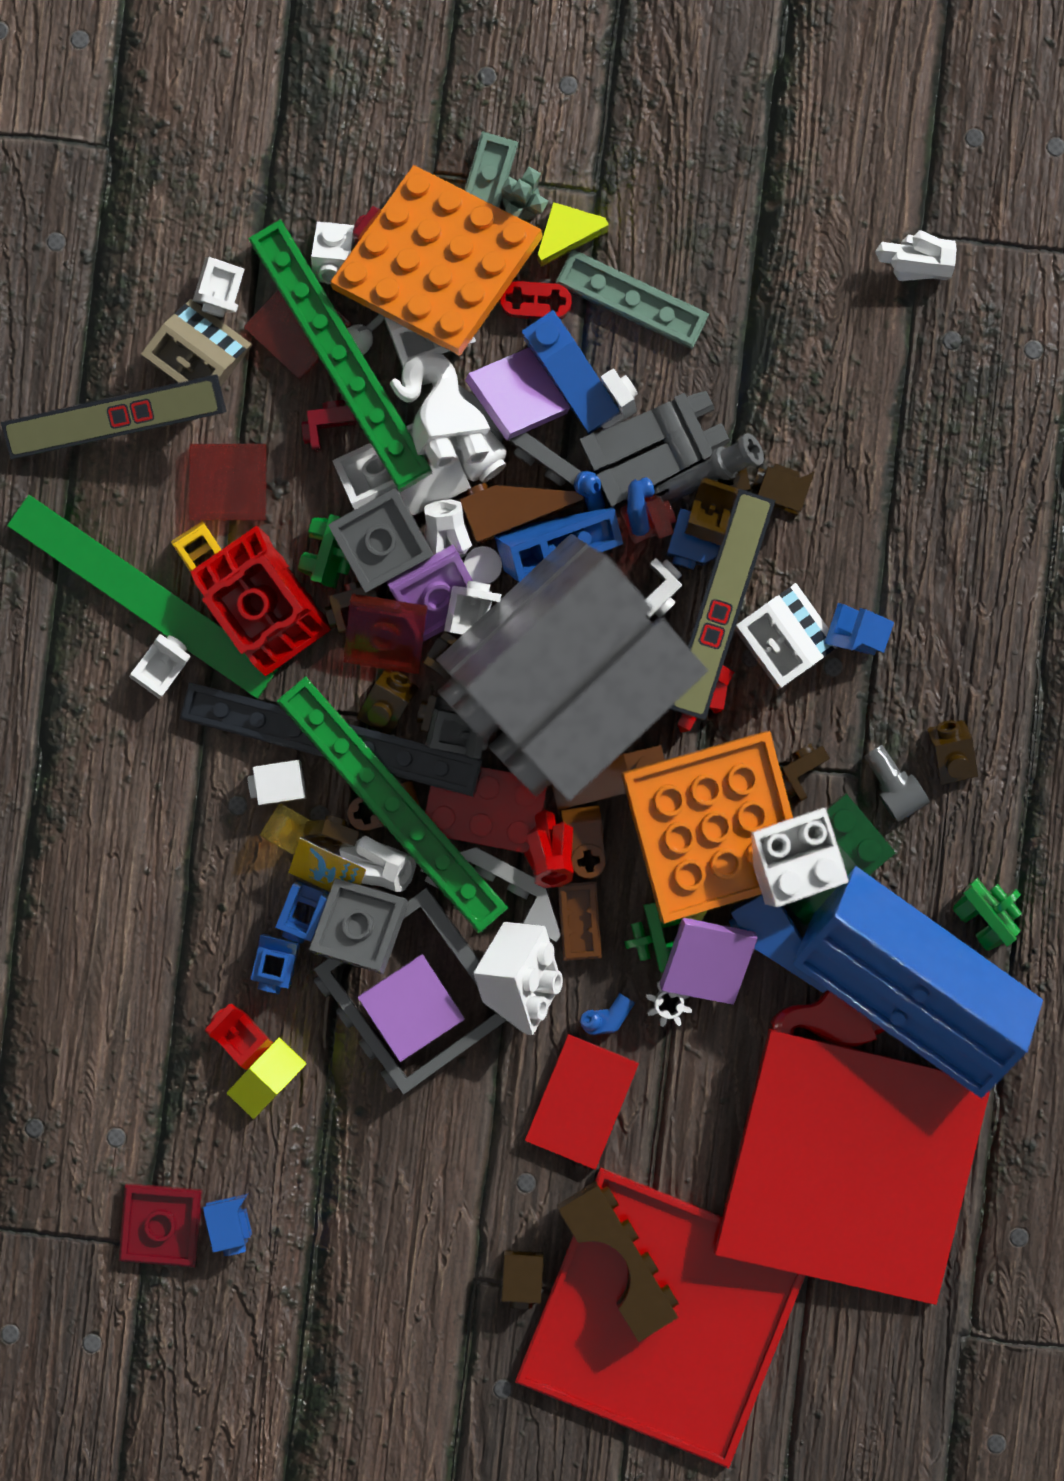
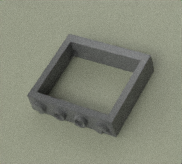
[313,888,506,1094]

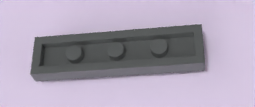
[458,384,581,489]

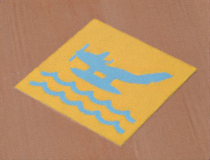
[288,838,367,892]

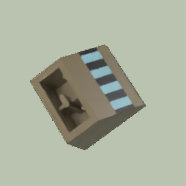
[141,299,252,387]

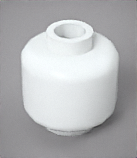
[454,430,507,483]

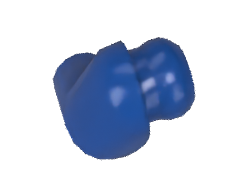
[627,477,655,536]
[580,993,635,1035]

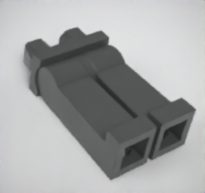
[579,391,730,508]

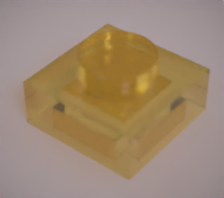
[260,803,311,854]

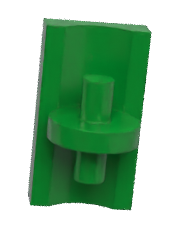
[298,514,351,589]
[953,878,1022,951]
[624,902,681,973]

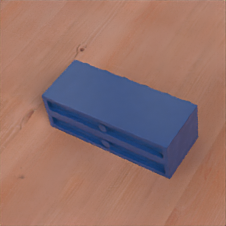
[792,866,1043,1099]

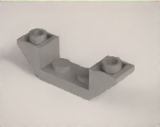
[420,847,560,942]

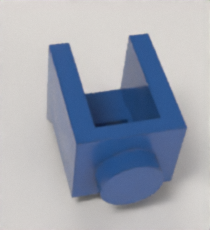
[824,603,894,656]
[275,880,330,944]
[251,934,300,994]
[203,1193,252,1256]

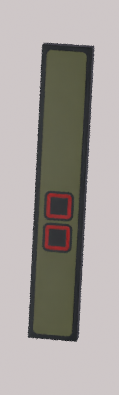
[1,374,227,459]
[669,489,776,721]

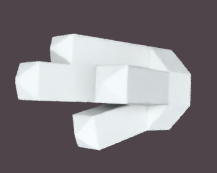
[876,230,957,281]
[424,499,472,558]
[339,835,416,892]

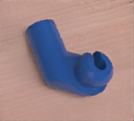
[574,471,606,511]

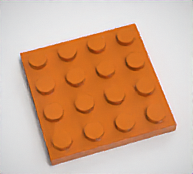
[330,165,543,356]
[621,731,793,923]

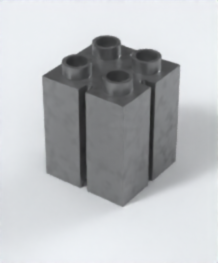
[436,534,709,801]

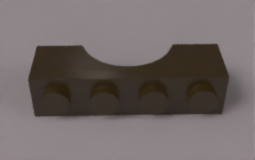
[557,1181,679,1342]

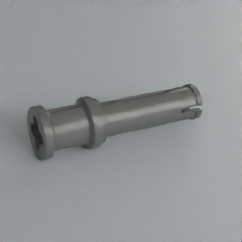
[655,433,764,507]

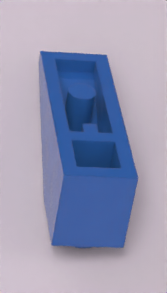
[522,310,620,434]
[495,507,623,582]
[729,894,828,992]

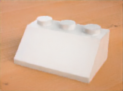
[332,423,471,515]

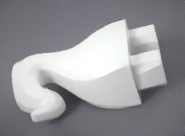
[390,353,490,469]

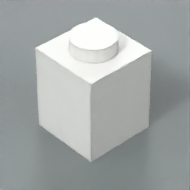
[248,760,307,805]

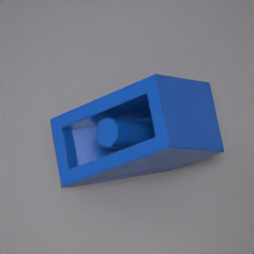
[666,508,720,570]

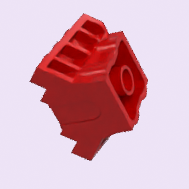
[190,525,332,676]

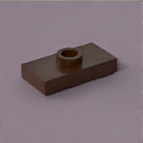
[558,881,602,961]

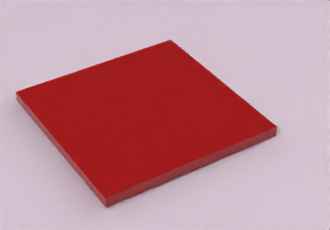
[714,1029,990,1305]
[515,1167,806,1469]

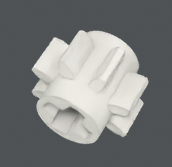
[646,981,692,1027]

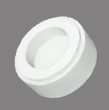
[464,546,502,584]

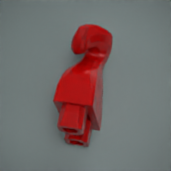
[770,990,885,1047]

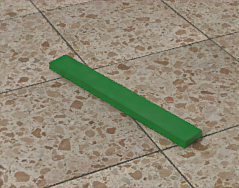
[248,219,433,492]
[7,495,280,699]
[277,676,508,934]

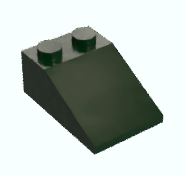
[786,794,896,926]

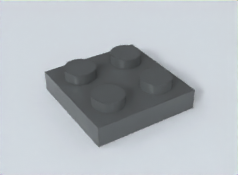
[328,487,434,593]
[309,878,409,974]

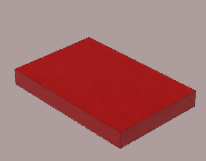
[525,1033,639,1170]

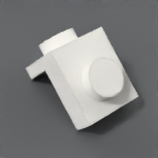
[311,222,354,284]
[193,257,244,317]
[601,368,638,430]
[646,558,682,619]
[444,581,501,635]
[129,634,191,699]

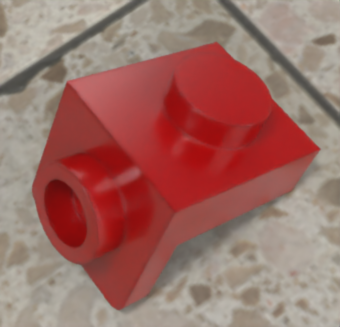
[205,1004,273,1070]

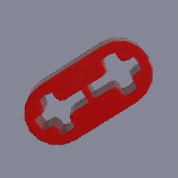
[500,281,572,320]

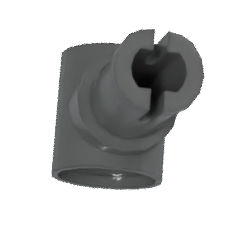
[864,745,930,823]

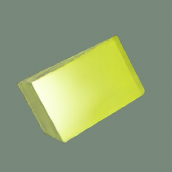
[538,202,609,267]
[227,1037,307,1119]

